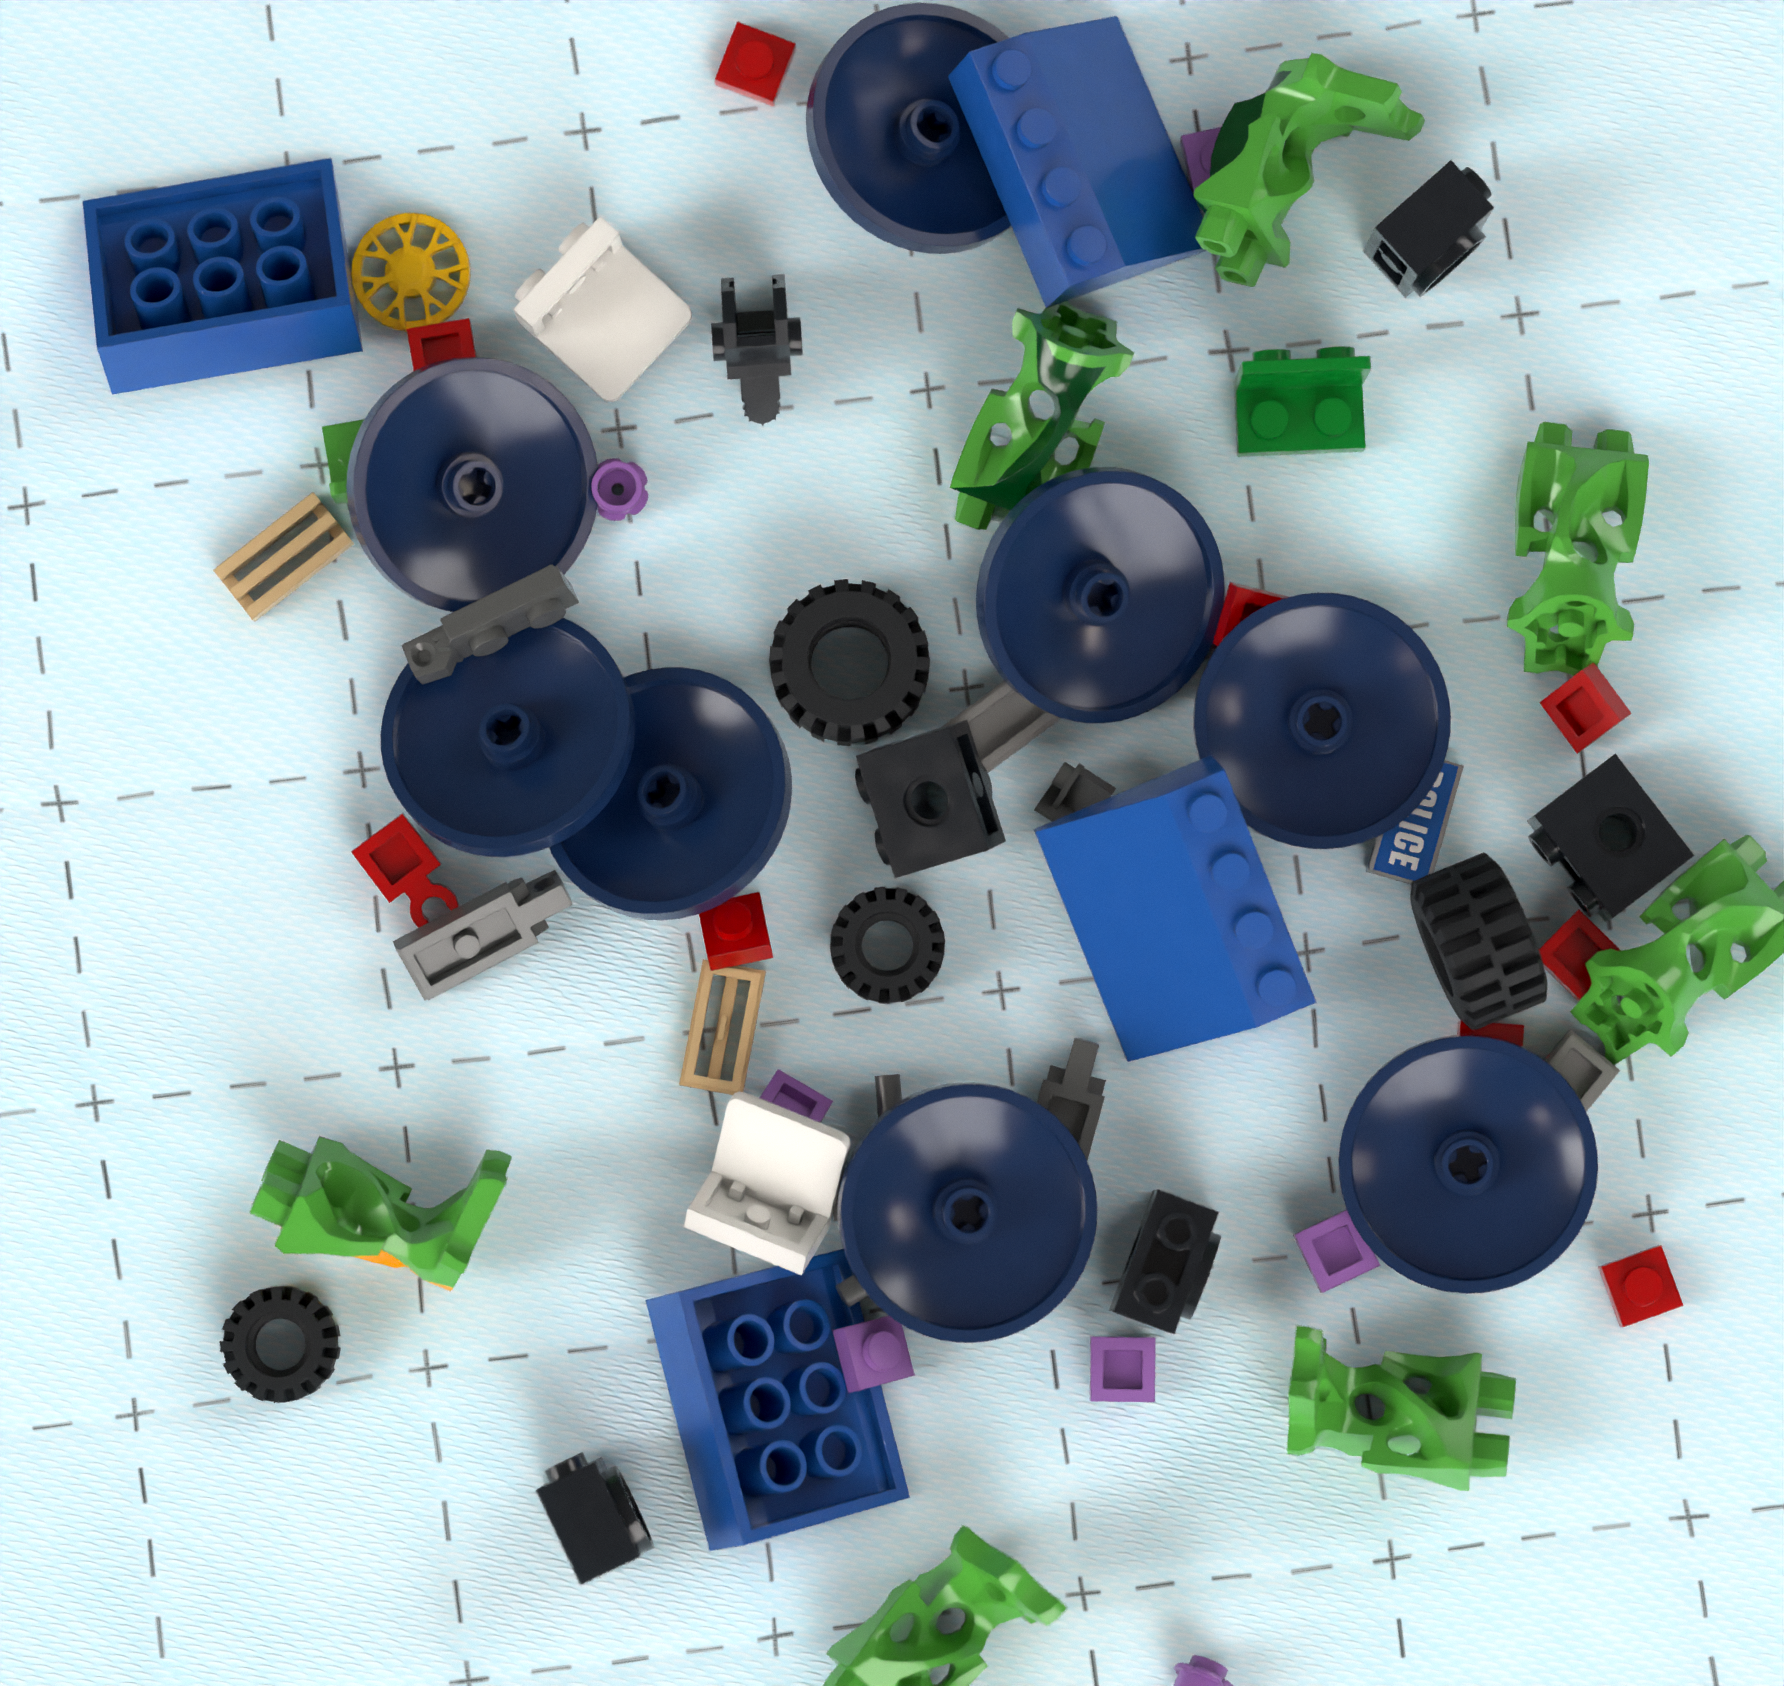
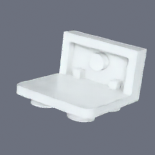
[513,216,692,402]
[683,1092,851,1275]

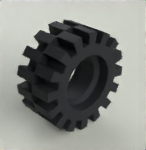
[830,886,945,1004]
[220,1286,341,1403]

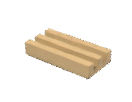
[213,492,354,622]
[679,959,766,1095]

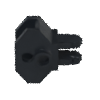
[711,274,803,426]

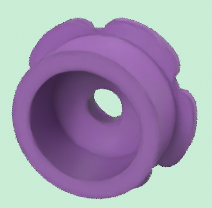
[591,458,648,521]
[1173,1655,1233,1686]

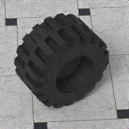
[769,579,930,746]
[1410,852,1547,1031]

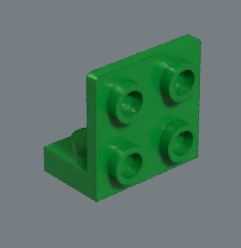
[1234,346,1371,457]

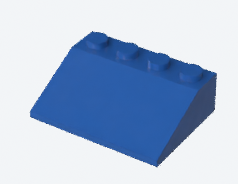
[948,16,1207,308]
[82,158,363,395]
[1033,755,1316,1062]
[646,1249,910,1551]

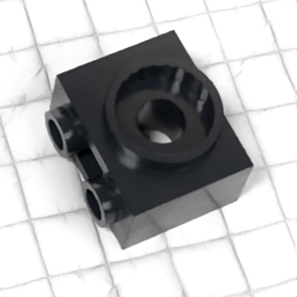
[1363,160,1494,298]
[855,720,1006,878]
[1527,754,1695,922]
[1109,1189,1221,1334]
[536,1452,654,1586]

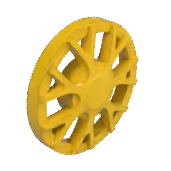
[351,213,471,332]

